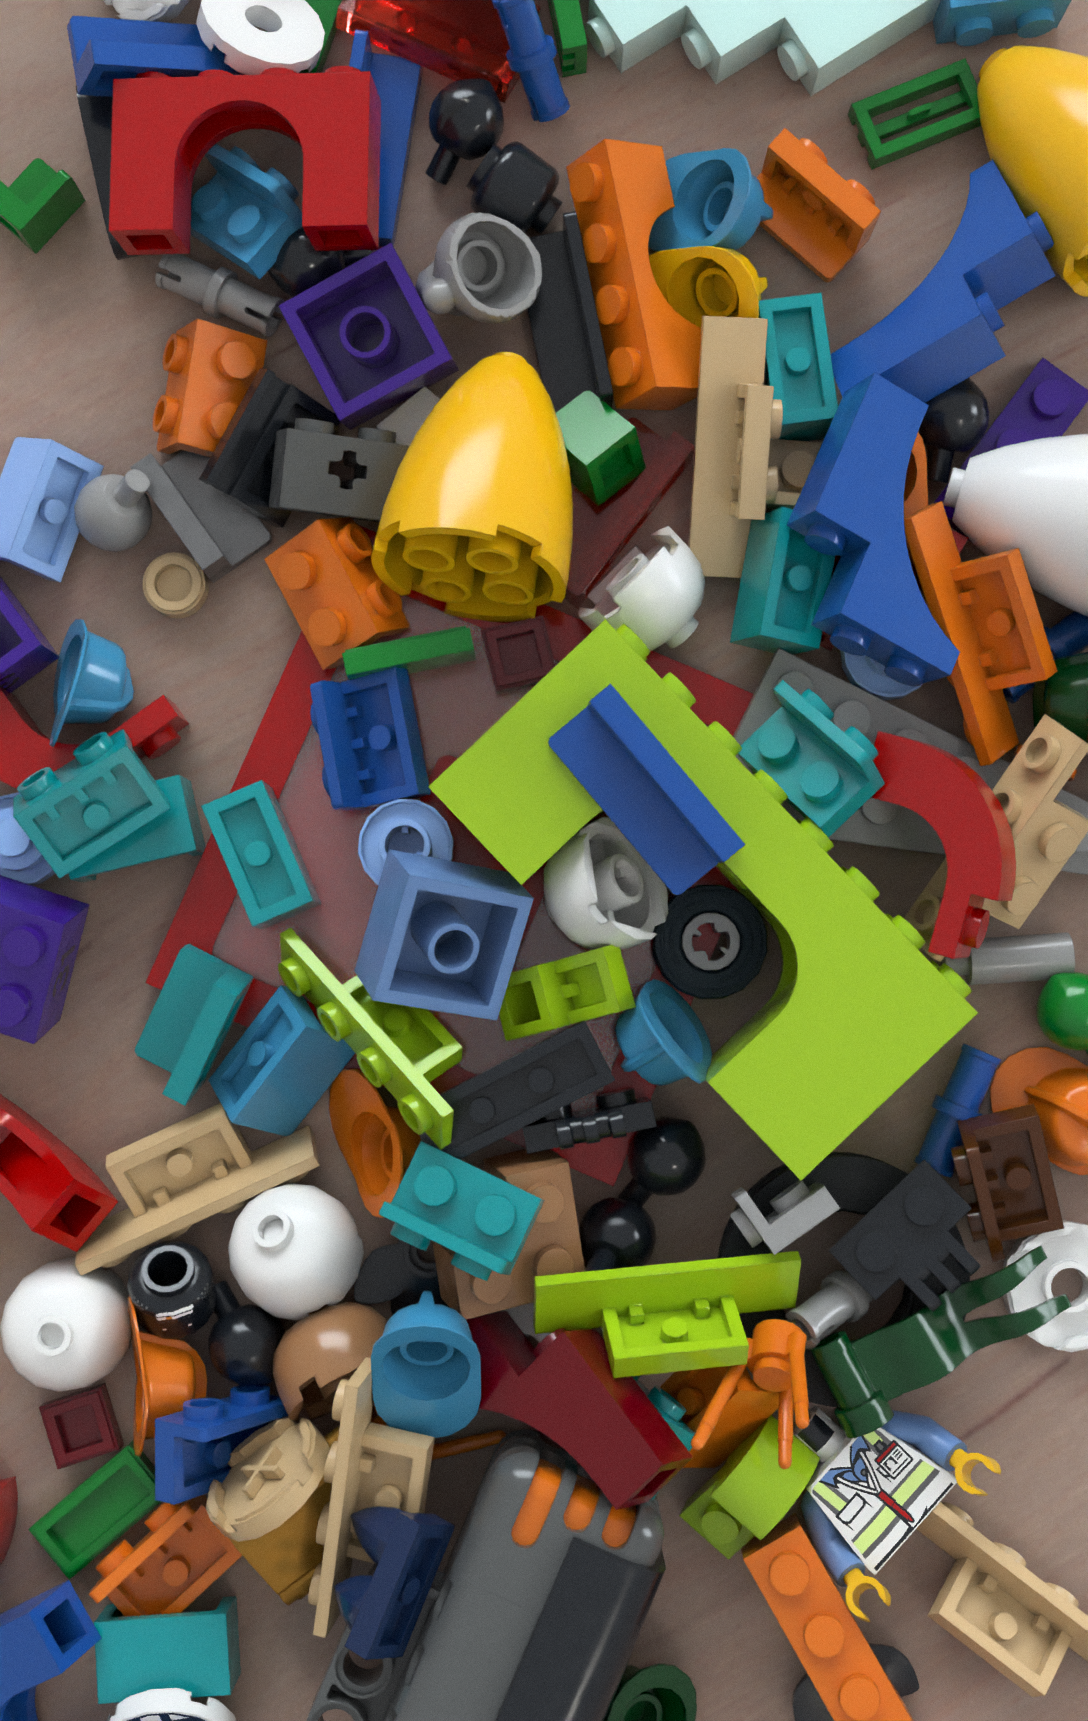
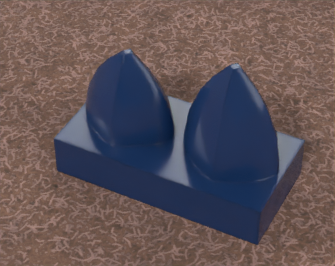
[334,1506,455,1660]

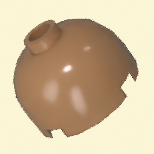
[273,1302,387,1421]

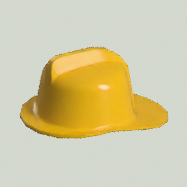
[649,246,768,328]

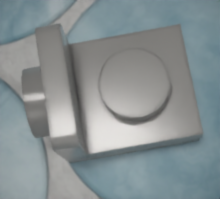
[730,1180,840,1255]

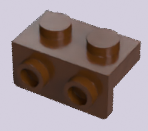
[950,1104,1064,1262]

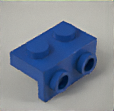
[310,667,431,810]
[155,1385,288,1505]

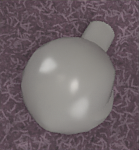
[74,469,153,552]

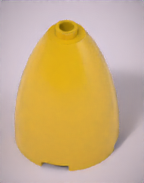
[977,45,1088,297]
[371,352,573,622]

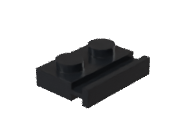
[199,368,340,528]

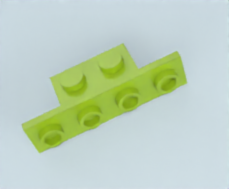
[278,927,463,1150]
[533,1251,801,1378]

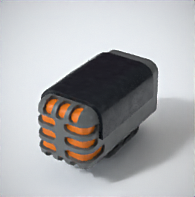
[307,1429,666,1721]

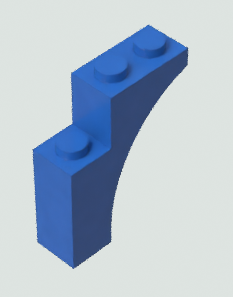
[831,159,1056,403]
[786,373,960,686]

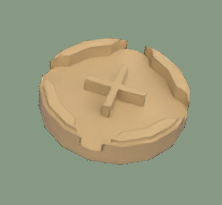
[206,1418,330,1542]

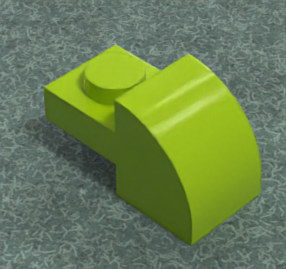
[499,945,636,1041]
[679,1415,820,1560]

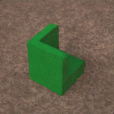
[0,158,86,254]
[556,391,646,506]

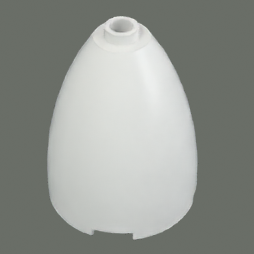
[943,434,1088,617]

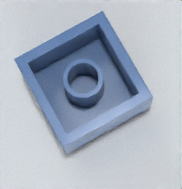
[354,849,534,1021]

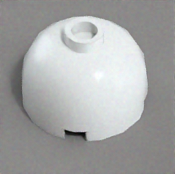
[578,526,705,651]
[544,817,668,950]
[228,1183,364,1320]
[0,1257,131,1392]

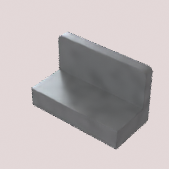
[130,450,272,583]

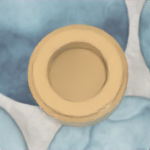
[142,552,209,619]

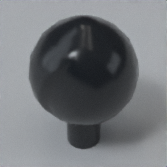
[425,78,504,185]
[267,227,372,298]
[918,378,990,483]
[618,1116,706,1206]
[579,1197,656,1272]
[208,1281,286,1386]

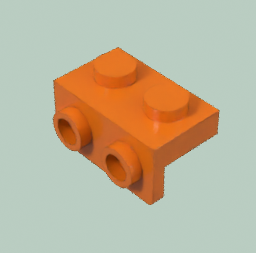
[757,128,881,283]
[153,318,268,458]
[264,517,409,670]
[88,1494,242,1616]

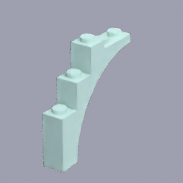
[585,0,940,96]

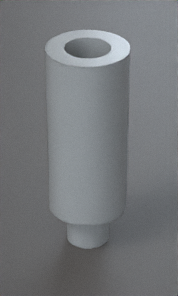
[941,932,1075,985]

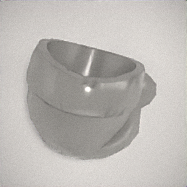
[415,212,542,323]

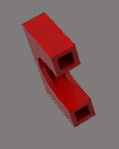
[109,66,381,255]

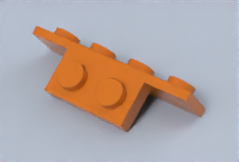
[904,501,1058,767]

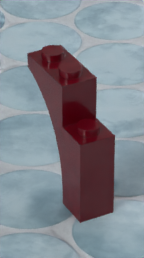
[466,1311,693,1510]

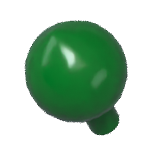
[1036,972,1088,1054]

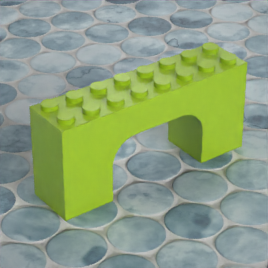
[428,619,978,1180]

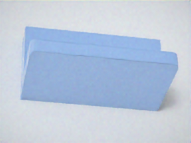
[0,437,104,582]

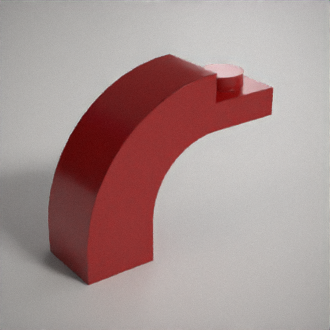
[0,687,189,789]
[871,731,1016,959]
[0,1094,118,1252]

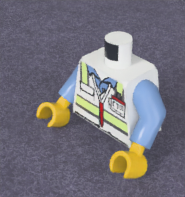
[793,1406,1001,1622]

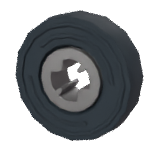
[652,885,767,999]

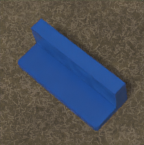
[67,16,245,97]
[349,30,423,247]
[548,683,745,895]

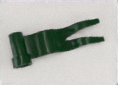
[810,1246,1072,1438]

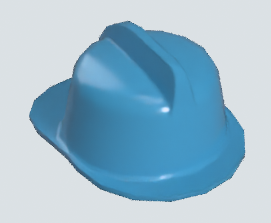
[648,148,774,252]
[49,619,134,747]
[615,979,712,1086]
[371,1291,481,1438]

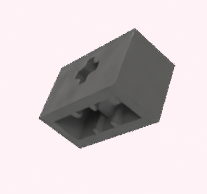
[269,418,409,522]

